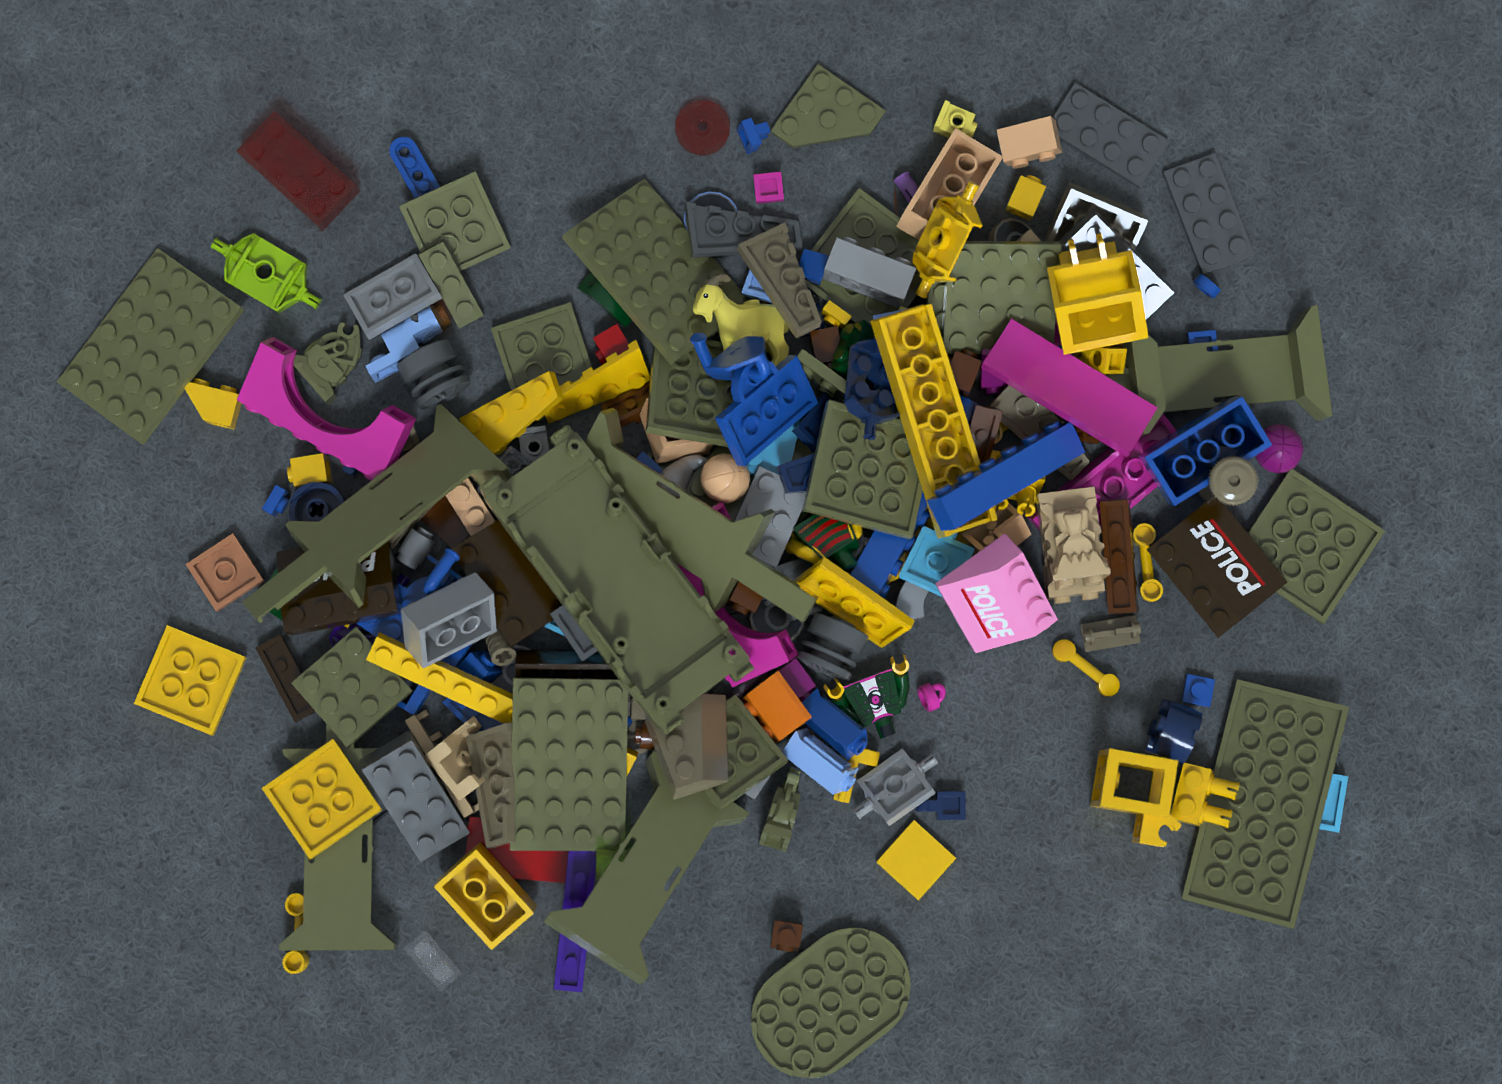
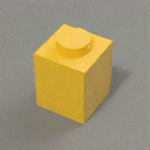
[1005,175,1046,222]
[287,453,333,488]

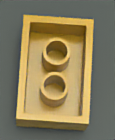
[434,842,537,950]

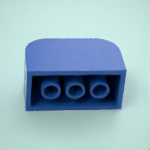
[1139,396,1272,506]

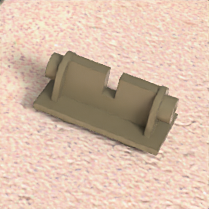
[1080,615,1141,652]

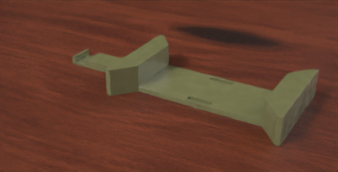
[1102,305,1333,438]
[242,404,512,623]
[585,408,818,622]
[279,724,398,951]
[543,751,749,985]

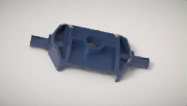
[844,335,900,440]

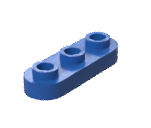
[389,137,440,198]

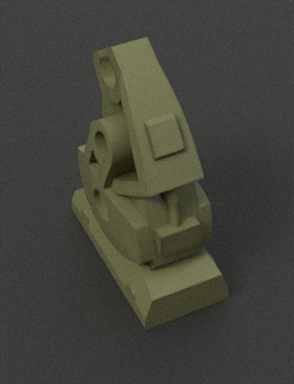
[294,322,362,406]
[759,767,801,852]

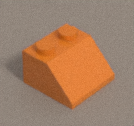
[742,671,812,744]

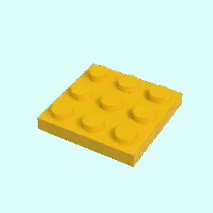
[134,625,247,736]
[262,739,382,859]

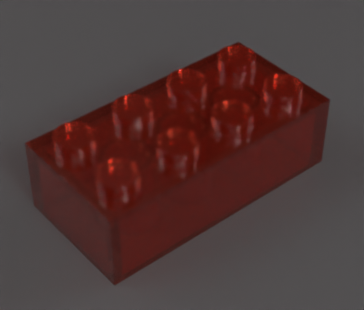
[236,111,360,232]

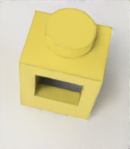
[933,100,978,138]

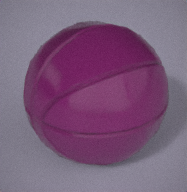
[1255,424,1304,473]

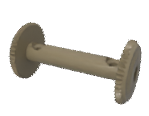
[1198,456,1259,506]

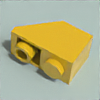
[184,378,242,430]

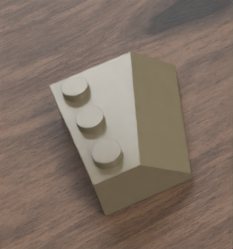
[1044,182,1148,249]
[645,694,728,800]

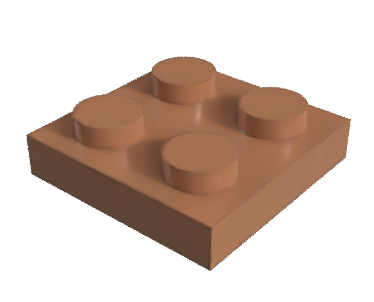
[186,533,265,612]

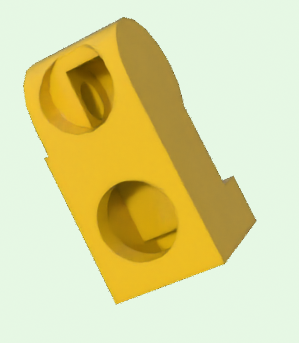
[1073,346,1127,374]

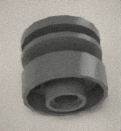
[397,339,471,410]
[796,613,869,681]

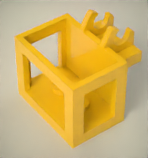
[1047,233,1149,355]
[1090,749,1181,847]

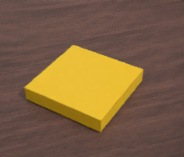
[876,820,956,901]

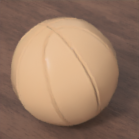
[700,453,750,504]

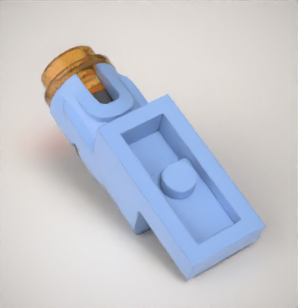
[366,304,451,383]

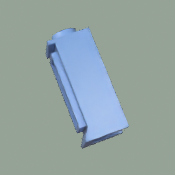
[782,728,859,795]

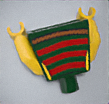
[785,514,862,572]

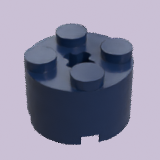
[289,482,346,522]
[1144,698,1202,765]

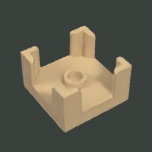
[424,716,486,801]

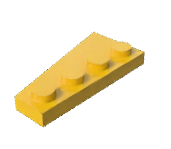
[545,340,650,424]
[459,371,563,455]

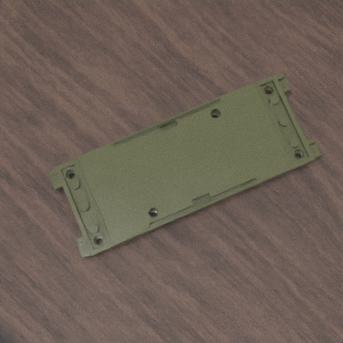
[479,425,755,735]

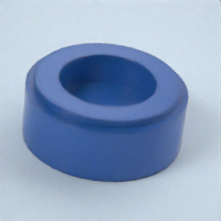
[1193,273,1221,299]

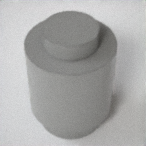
[396,526,436,570]

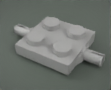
[853,748,938,826]

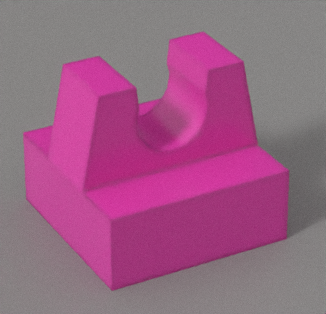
[753,172,784,204]

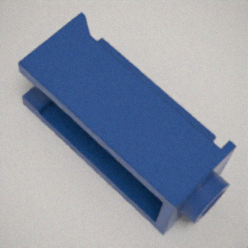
[802,689,868,761]

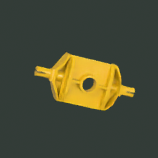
[912,181,982,298]

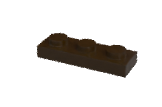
[255,634,316,723]

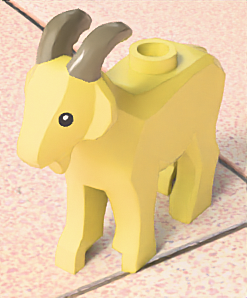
[693,274,789,367]

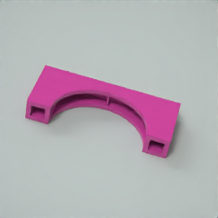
[237,337,416,481]
[674,502,799,687]

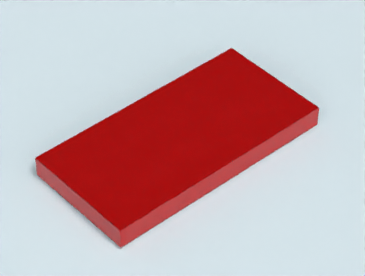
[465,817,568,883]

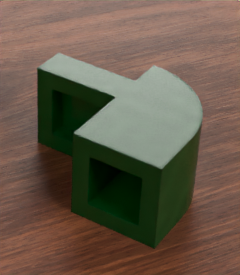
[577,272,632,328]

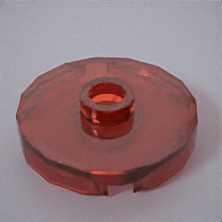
[675,100,730,156]

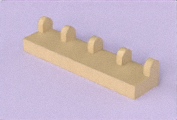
[405,710,479,818]

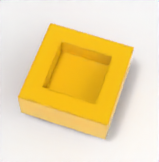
[822,300,852,329]

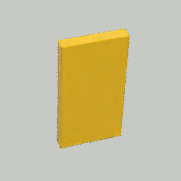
[794,557,915,648]

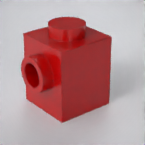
[593,324,629,365]

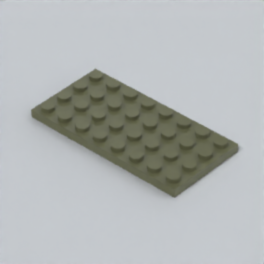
[1182,679,1349,929]

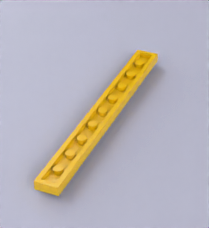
[366,632,638,777]

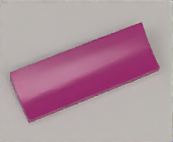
[981,319,1158,457]
[1026,414,1176,532]

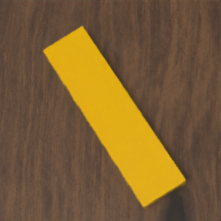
[870,304,998,539]

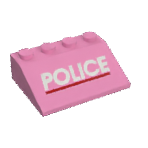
[935,534,1058,653]

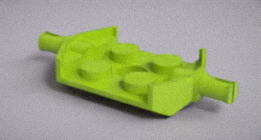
[211,233,322,313]

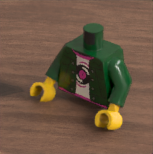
[823,654,910,739]

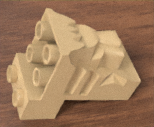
[1035,487,1111,604]

